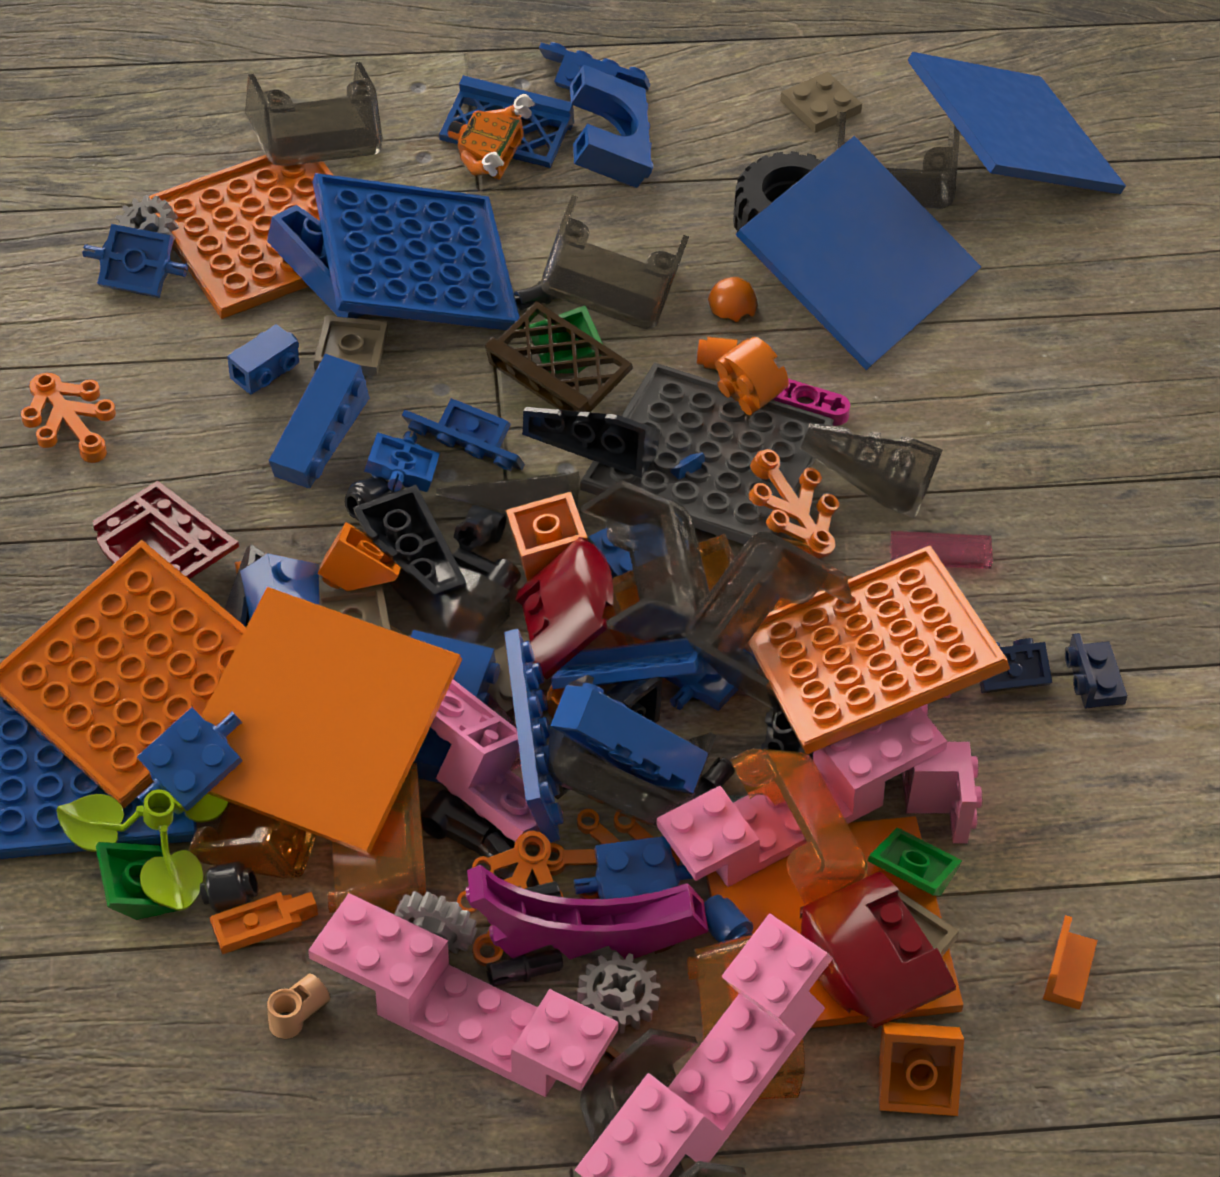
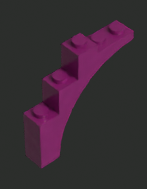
[466,865,708,960]

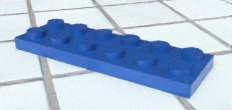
[504,628,564,842]

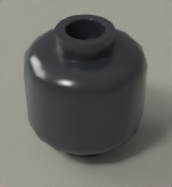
[344,476,395,520]
[200,861,259,913]

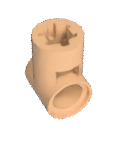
[267,973,330,1039]

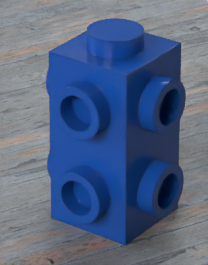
[227,324,299,395]

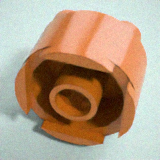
[715,337,789,415]

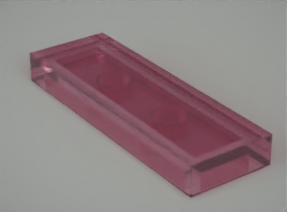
[890,531,993,569]

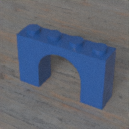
[570,65,653,188]
[408,630,500,784]

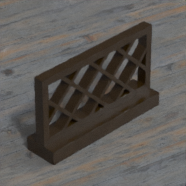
[484,301,633,412]

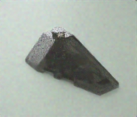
[801,423,943,518]

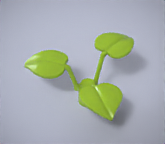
[57,790,228,911]

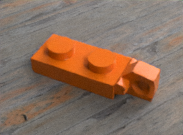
[209,892,318,955]

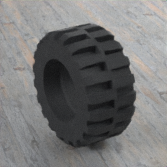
[733,151,825,232]

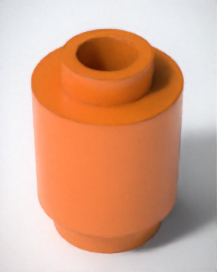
[697,337,738,370]

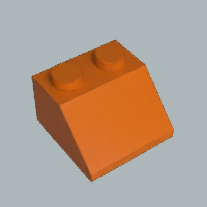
[506,491,588,581]
[317,522,401,591]
[879,1022,964,1116]

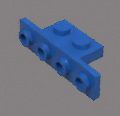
[539,42,651,90]
[402,398,525,471]

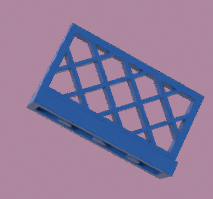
[439,75,574,168]
[551,636,704,689]

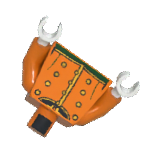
[448,94,535,180]

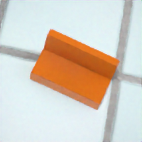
[1043,915,1098,1010]

